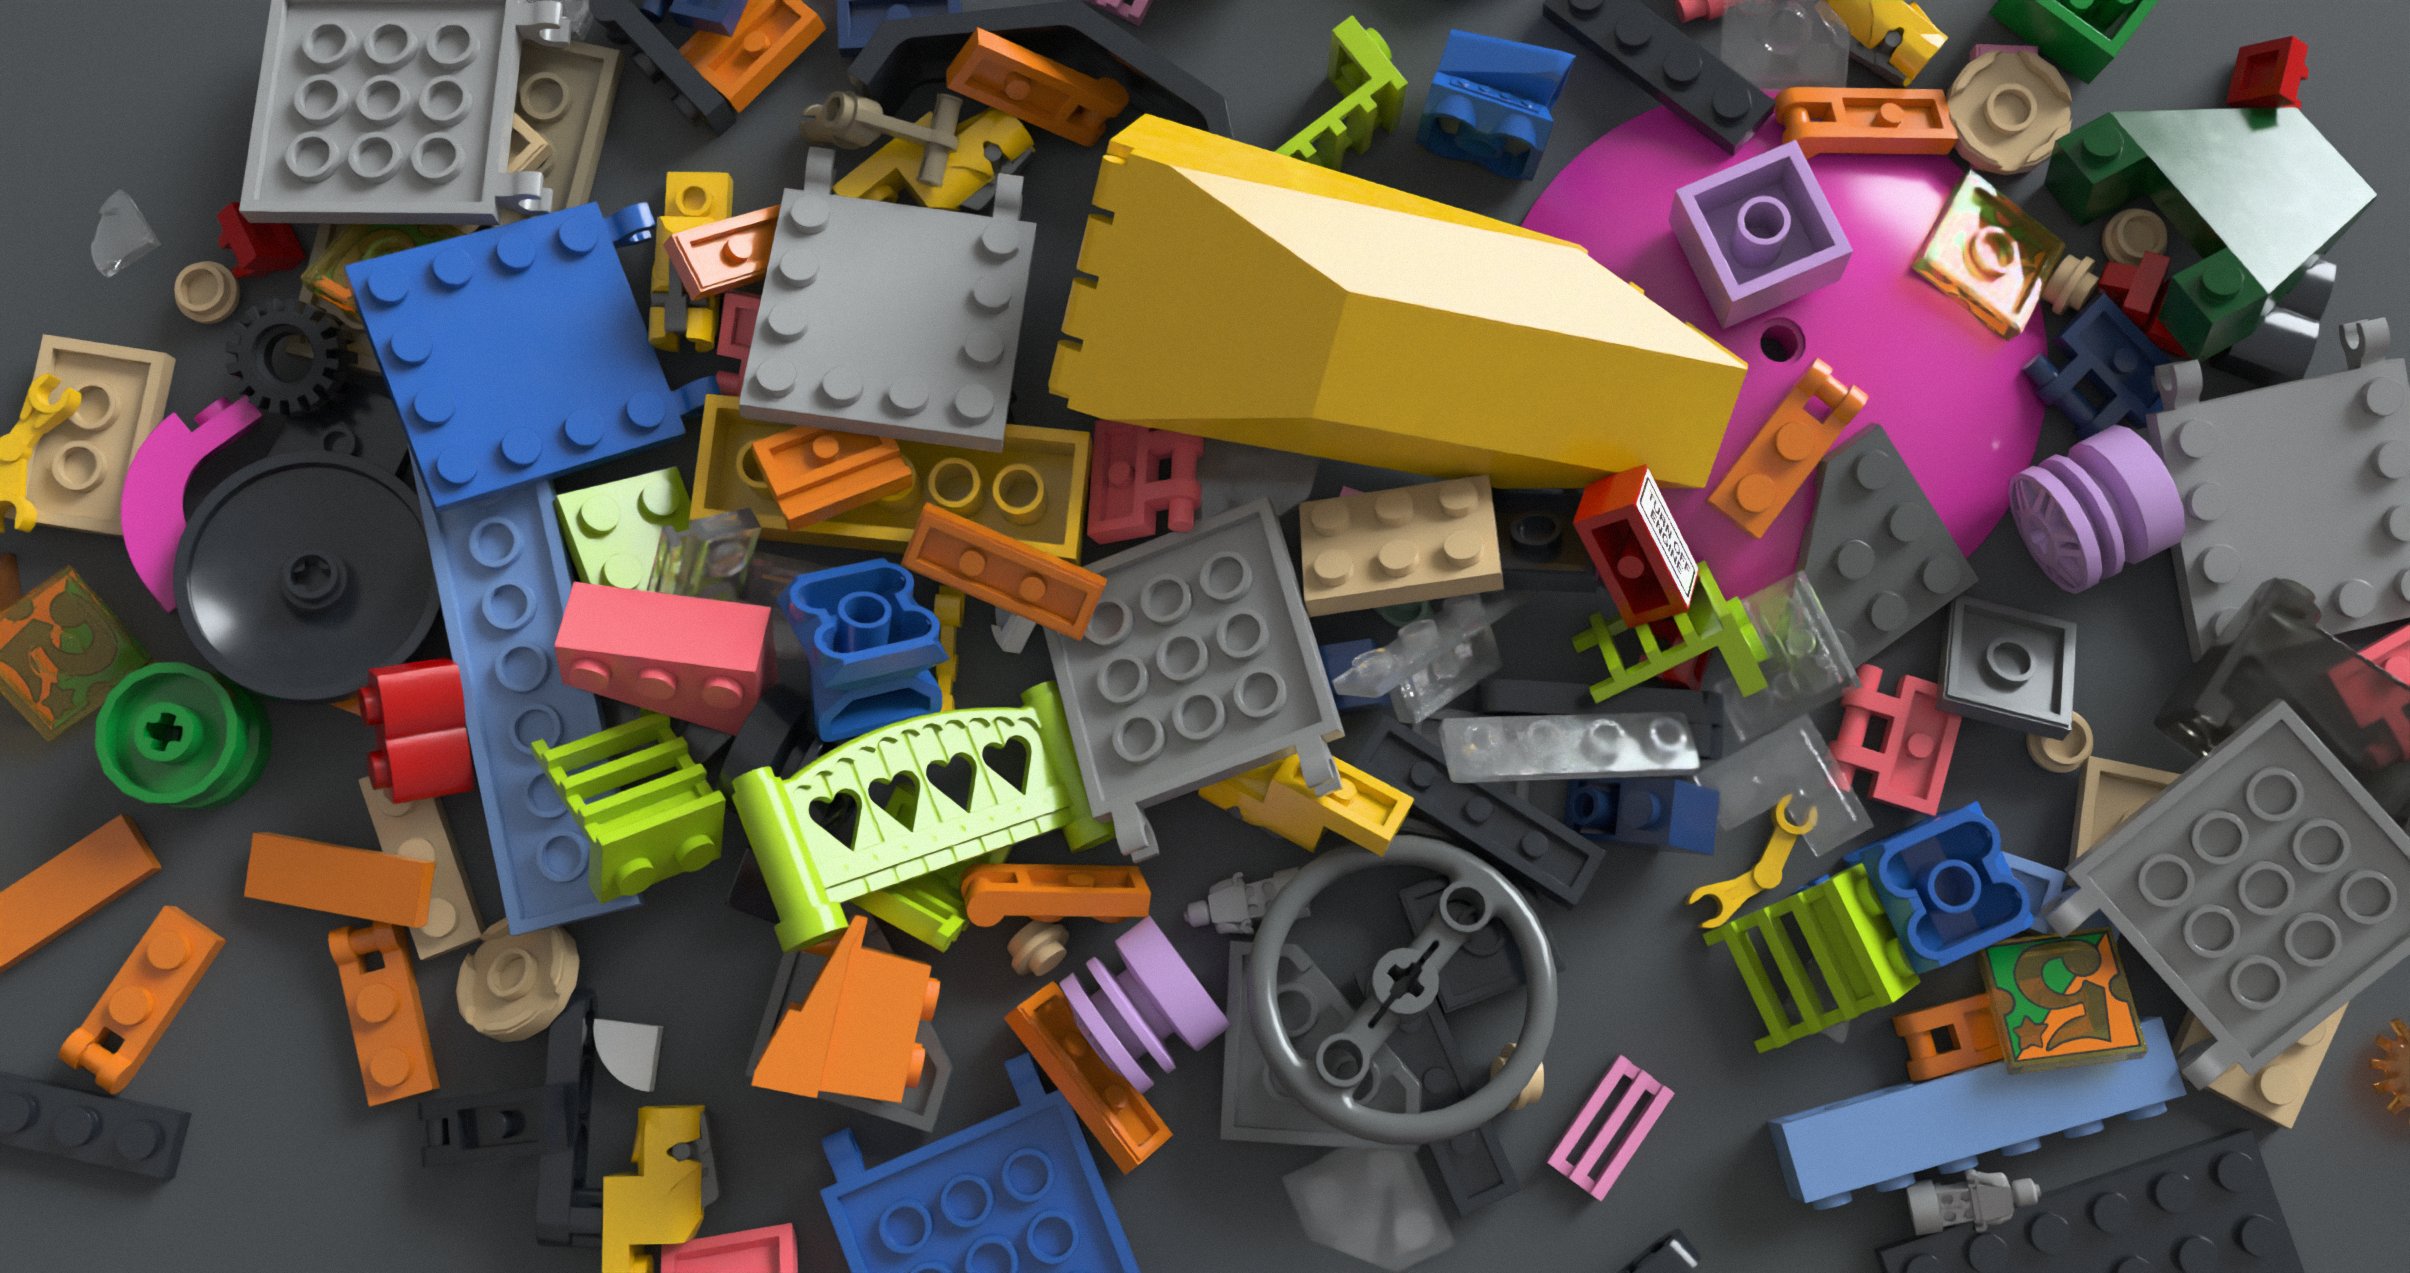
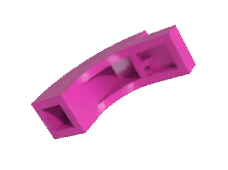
[121,395,262,616]

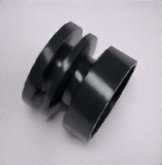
[716,683,863,837]

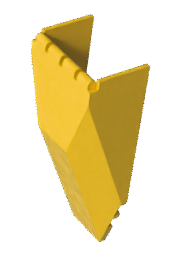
[1048,113,1748,489]

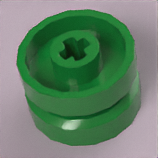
[95,662,272,810]

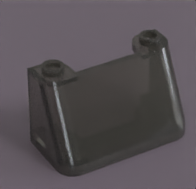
[2153,577,2410,838]

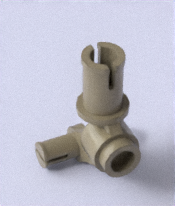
[799,91,963,188]

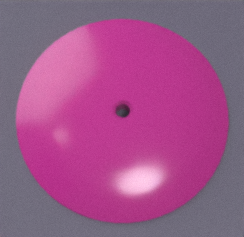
[1520,88,2048,634]

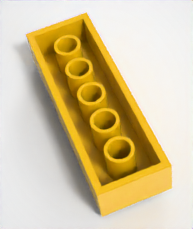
[689,394,1093,567]

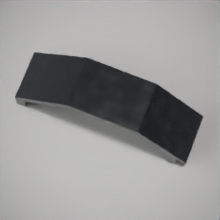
[846,0,1234,140]

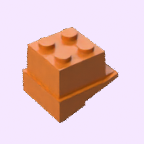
[751,913,940,1103]

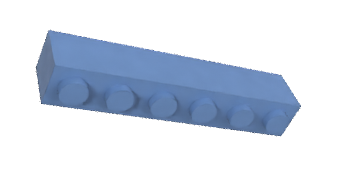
[1767,1016,2187,1210]

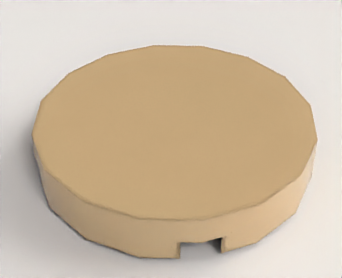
[1946,50,2072,175]
[456,917,580,1043]

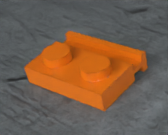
[678,0,827,113]
[751,426,912,533]

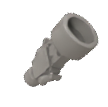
[1184,866,1311,936]
[1905,1168,2041,1236]

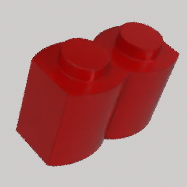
[358,657,474,805]

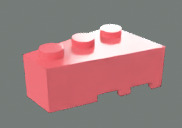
[554,582,778,736]

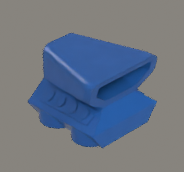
[1415,29,1576,181]
[776,558,950,742]
[1843,801,2035,975]

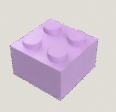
[1668,140,1853,330]

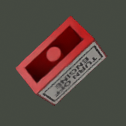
[1573,464,1699,629]

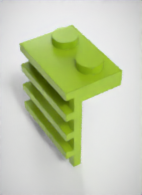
[1274,15,1408,172]
[1571,560,1769,704]
[531,707,726,905]
[850,781,1014,953]
[1702,863,1921,1054]

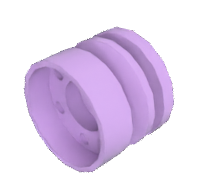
[2008,425,2185,594]
[1059,915,1232,1094]

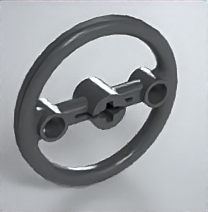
[1247,835,1558,1145]

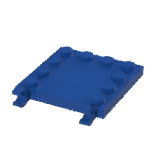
[344,201,722,514]
[820,1051,1141,1273]

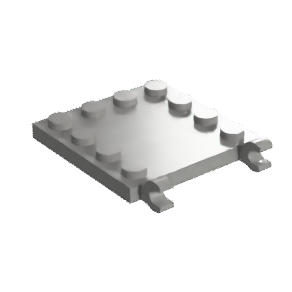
[239,0,572,225]
[739,146,1037,453]
[2145,317,2410,664]
[1043,496,1345,863]
[2039,698,2410,1091]

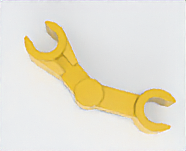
[0,373,82,533]
[934,585,966,712]
[1685,793,1818,929]

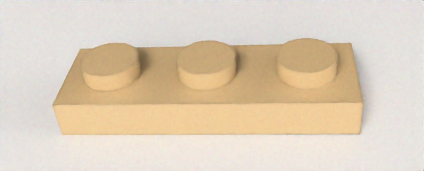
[358,776,486,960]

